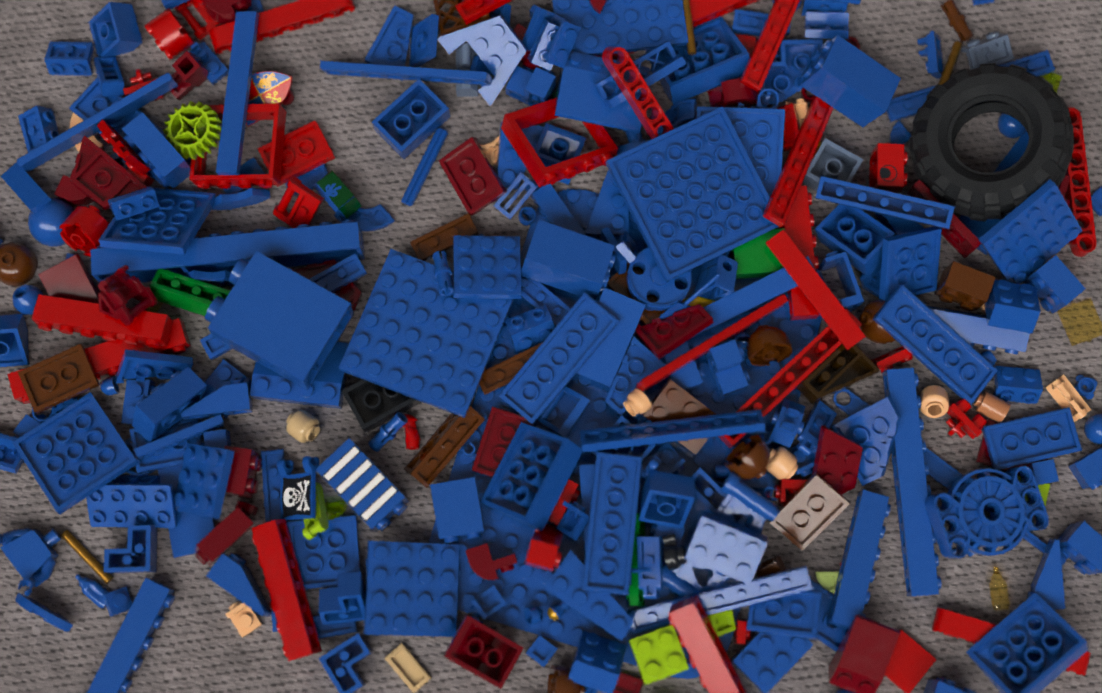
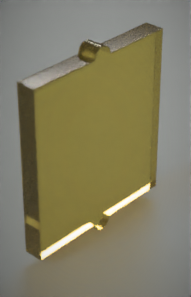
[1057,298,1102,346]

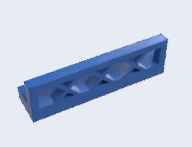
[594,41,686,108]

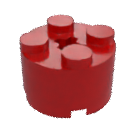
[144,8,194,60]
[59,205,110,257]

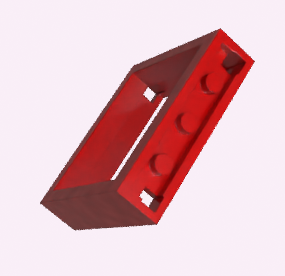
[501,98,618,187]
[189,103,287,189]

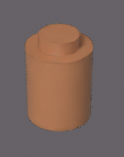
[973,391,1011,423]

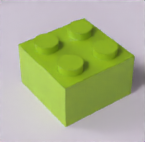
[628,625,689,685]

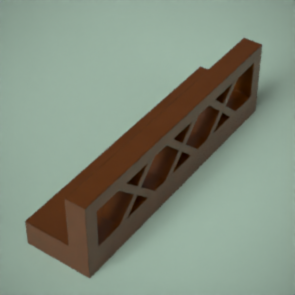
[404,406,485,488]

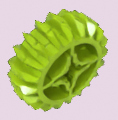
[163,101,222,160]

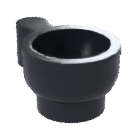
[662,533,687,571]

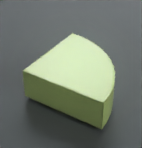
[815,571,839,594]

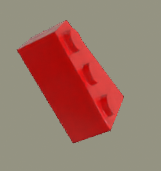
[525,524,563,572]

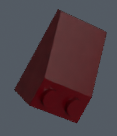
[828,614,900,693]
[443,615,524,689]

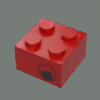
[869,143,908,194]

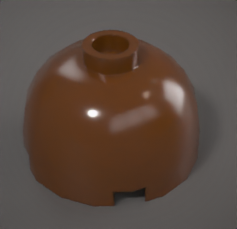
[0,242,38,287]
[860,300,895,344]
[746,325,792,366]
[724,435,771,480]
[547,665,584,693]

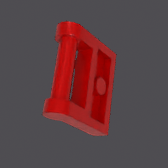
[174,0,223,40]
[273,177,324,228]

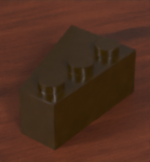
[796,345,880,404]

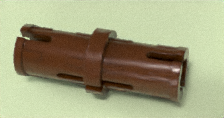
[941,0,974,43]

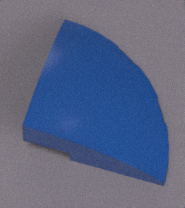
[755,39,823,105]

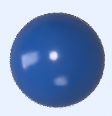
[28,198,74,247]

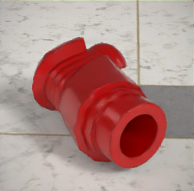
[403,414,421,450]

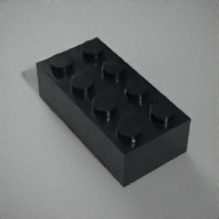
[342,379,421,433]

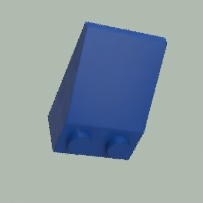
[206,553,272,617]

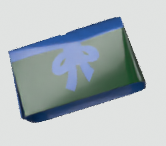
[313,171,362,220]

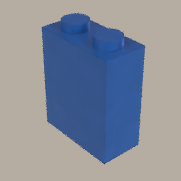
[430,477,485,543]

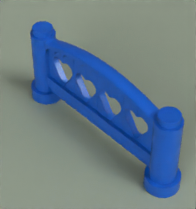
[663,472,780,597]

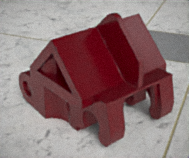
[98,265,157,325]

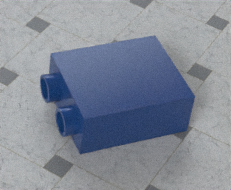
[205,251,354,390]

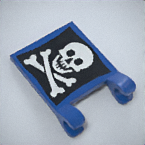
[277,456,319,521]

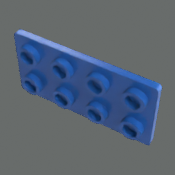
[86,475,177,528]

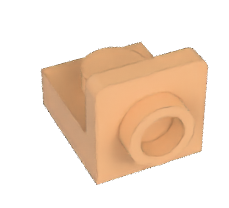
[225,600,263,638]

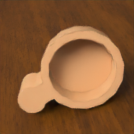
[623,388,651,417]

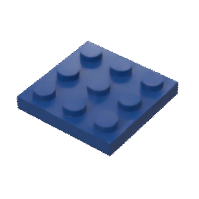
[879,226,942,301]
[453,235,522,299]
[174,443,235,519]
[288,515,361,589]

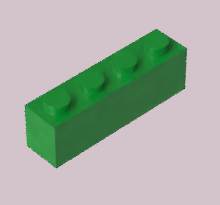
[150,269,230,316]

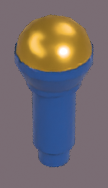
[547,601,570,620]

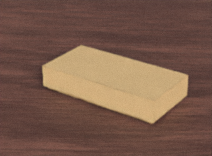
[385,643,431,693]

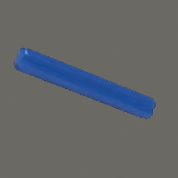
[401,128,448,206]

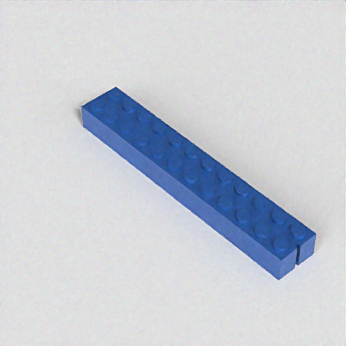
[90,220,365,283]

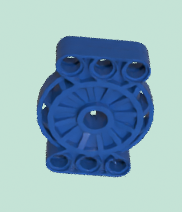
[925,466,1049,558]

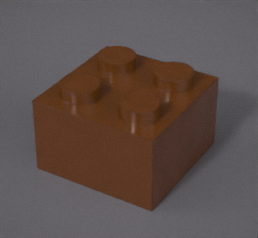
[934,261,996,311]

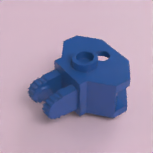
[768,398,806,449]

